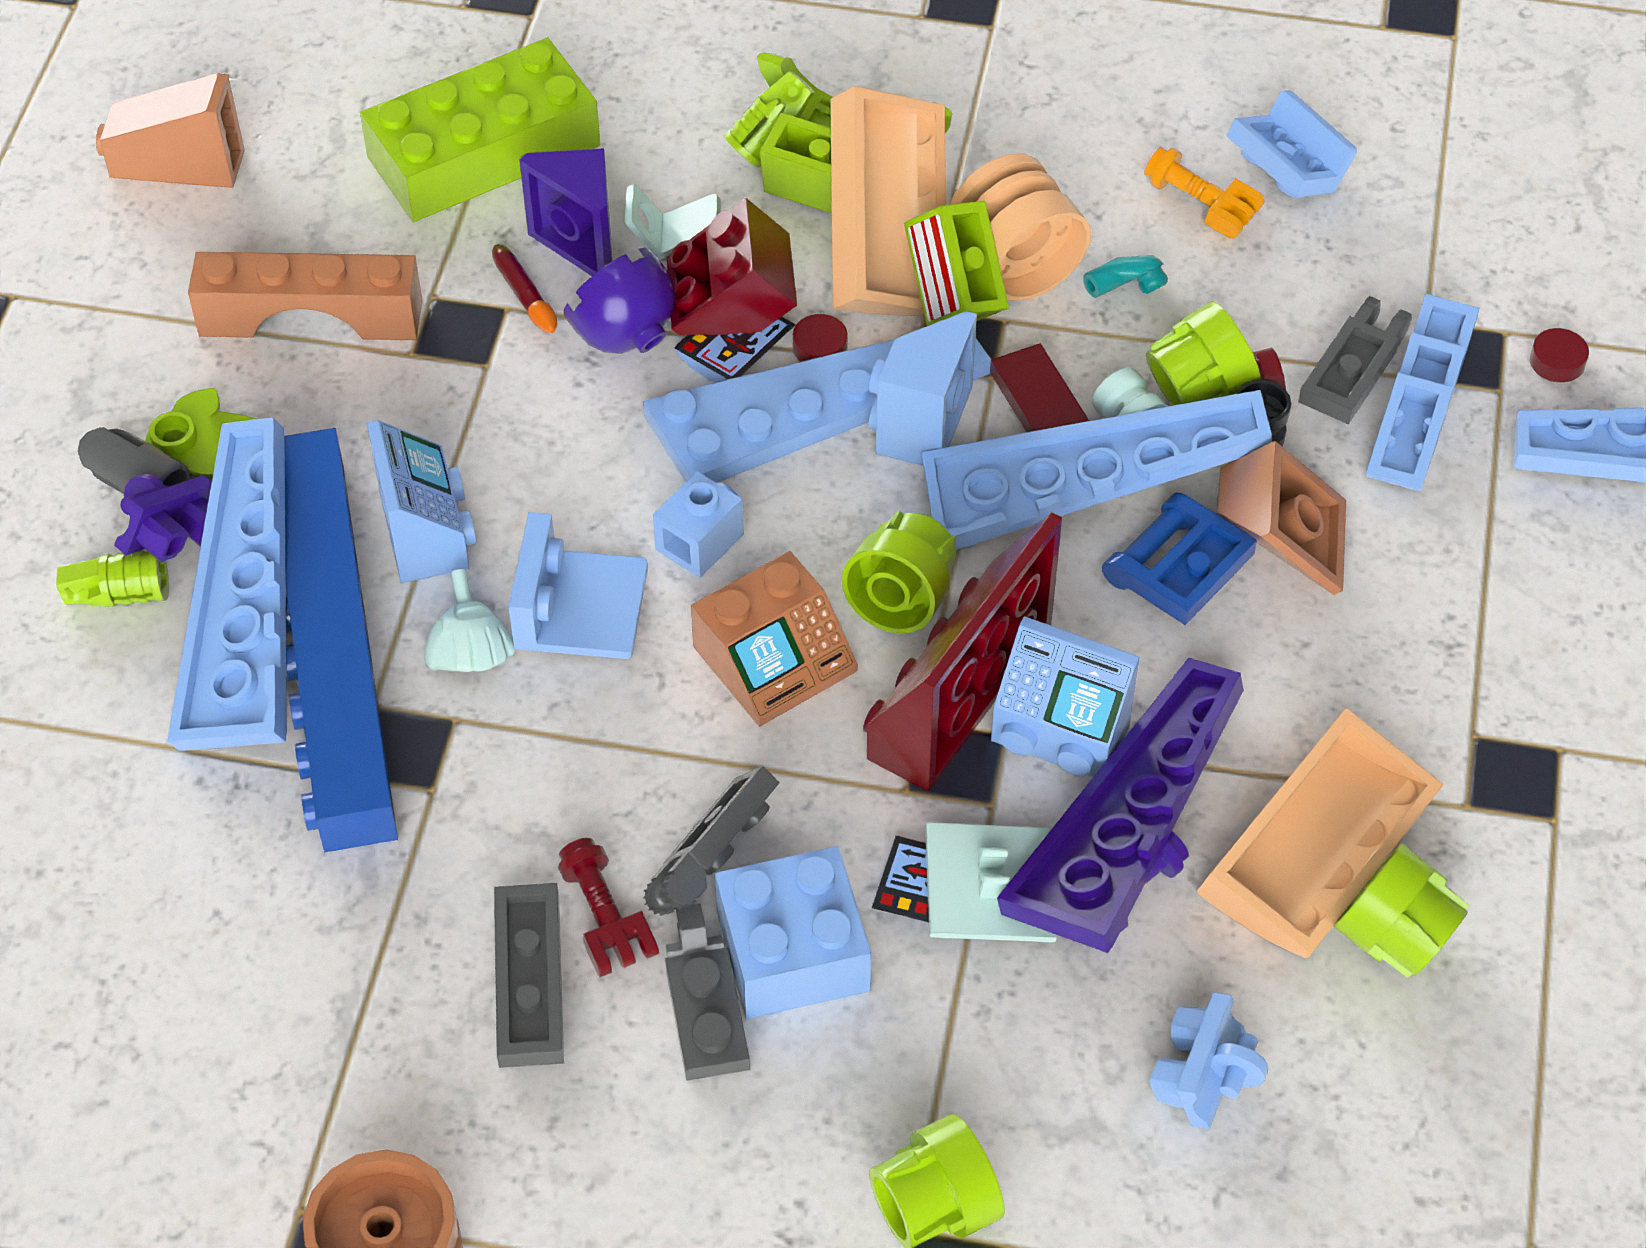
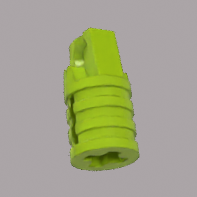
[724,72,815,167]
[56,550,169,607]

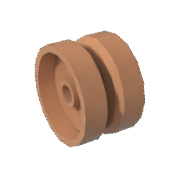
[302,1149,463,1248]

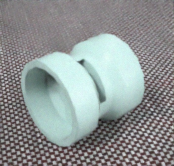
[1092,367,1169,419]

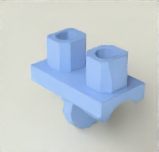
[1150,992,1268,1129]

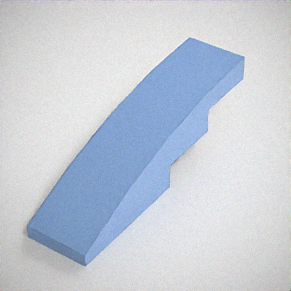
[1366,294,1480,492]

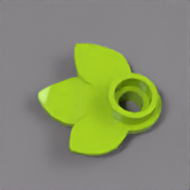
[145,388,256,478]

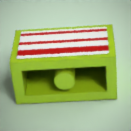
[904,201,1009,326]

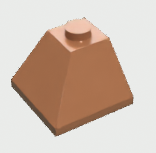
[1217,441,1346,595]

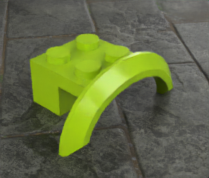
[757,52,953,214]

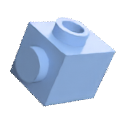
[653,471,744,578]

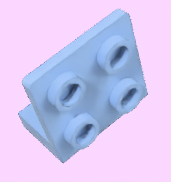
[508,512,648,659]

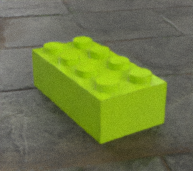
[360,37,600,222]

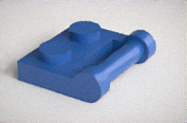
[1101,492,1257,625]

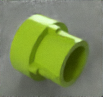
[1146,301,1260,406]
[842,510,956,634]
[1333,843,1469,978]
[869,1114,1005,1248]

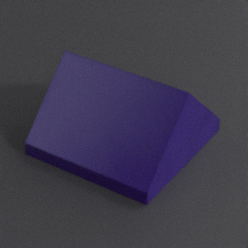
[519,148,612,276]

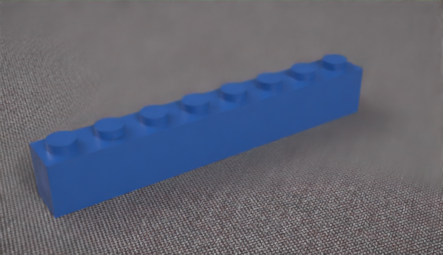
[284,428,398,853]

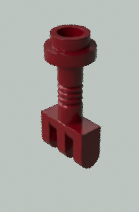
[558,838,659,978]

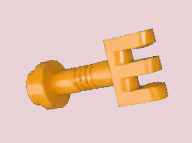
[1144,147,1265,238]

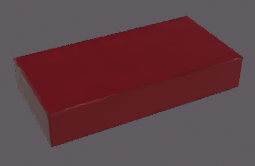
[990,343,1090,432]

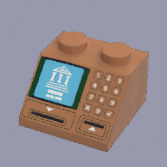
[691,551,858,727]

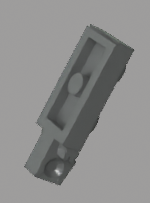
[665,903,750,1081]

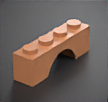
[188,252,422,340]

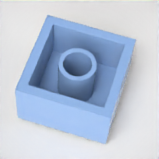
[715,846,871,1020]

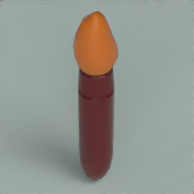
[492,244,558,333]

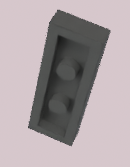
[494,883,564,1068]

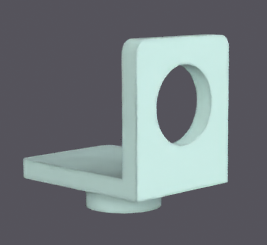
[625,184,721,260]

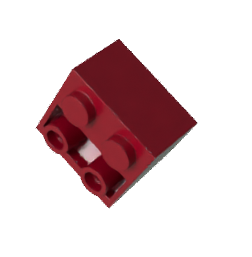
[666,198,797,335]

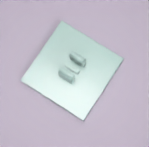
[925,822,1057,942]

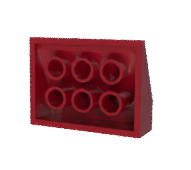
[863,512,1062,792]

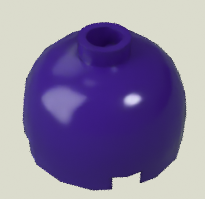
[564,247,675,354]

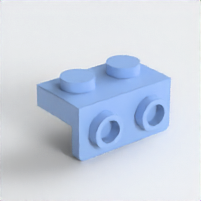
[1226,90,1357,198]

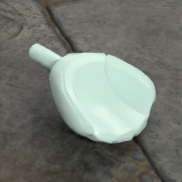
[424,569,515,672]

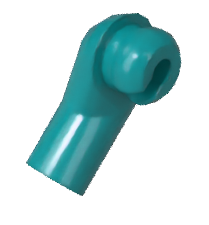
[1083,255,1168,298]

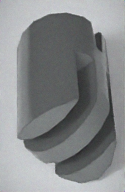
[77,427,190,494]

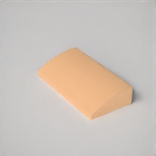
[831,86,946,316]
[1196,708,1444,958]

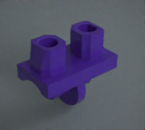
[114,474,212,562]

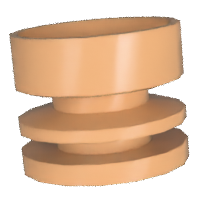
[950,153,1091,301]

